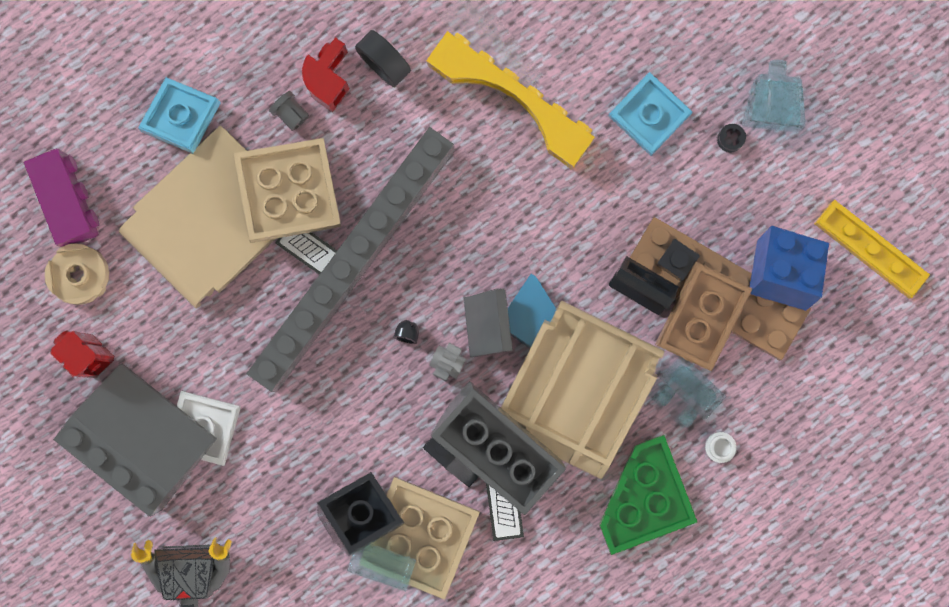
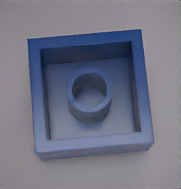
[750,225,829,311]

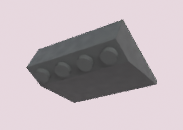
[53,363,217,517]

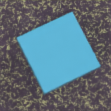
[608,72,693,156]
[138,77,221,154]

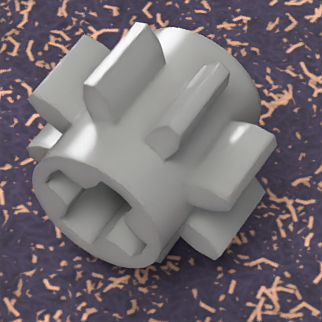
[429,343,466,381]

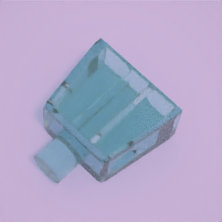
[741,60,806,132]

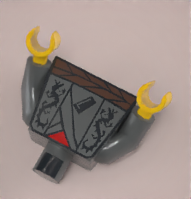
[131,537,232,607]

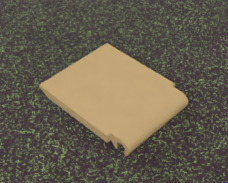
[119,125,275,308]
[501,300,664,479]

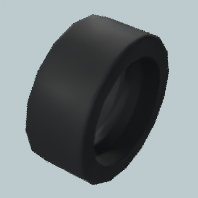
[355,30,411,88]

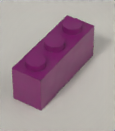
[23,148,100,247]

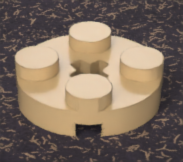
[45,244,109,305]

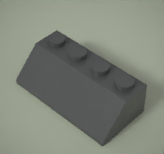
[431,381,566,515]

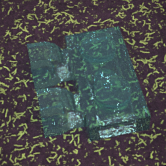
[652,356,727,428]

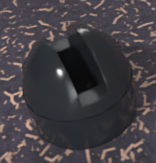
[393,320,419,344]

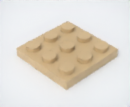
[233,138,341,243]
[359,477,480,600]

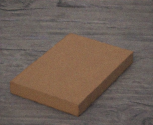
[655,262,752,371]

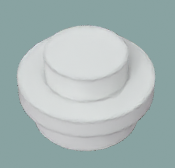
[705,432,736,463]

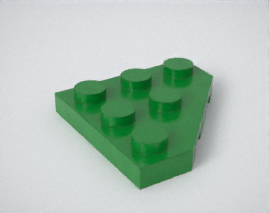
[599,435,698,555]

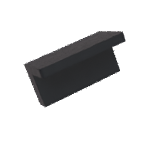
[609,256,679,315]

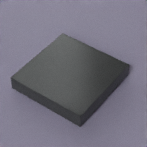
[463,289,512,357]

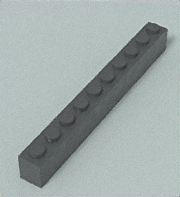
[246,127,455,392]

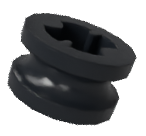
[717,124,746,153]

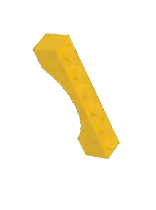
[426,31,595,170]

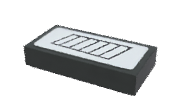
[275,232,337,275]
[486,483,524,541]

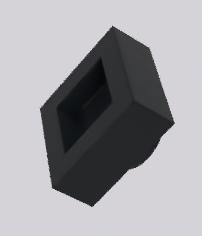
[656,239,700,282]

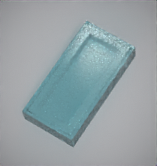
[347,544,417,591]

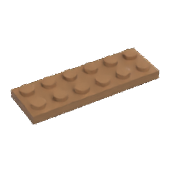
[629,217,811,361]

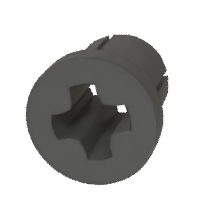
[269,91,309,131]

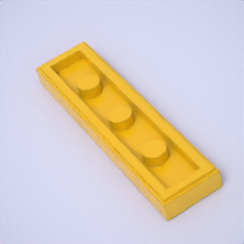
[814,200,930,299]

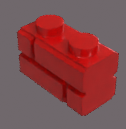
[50,330,115,378]

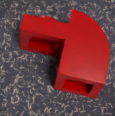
[302,37,350,113]

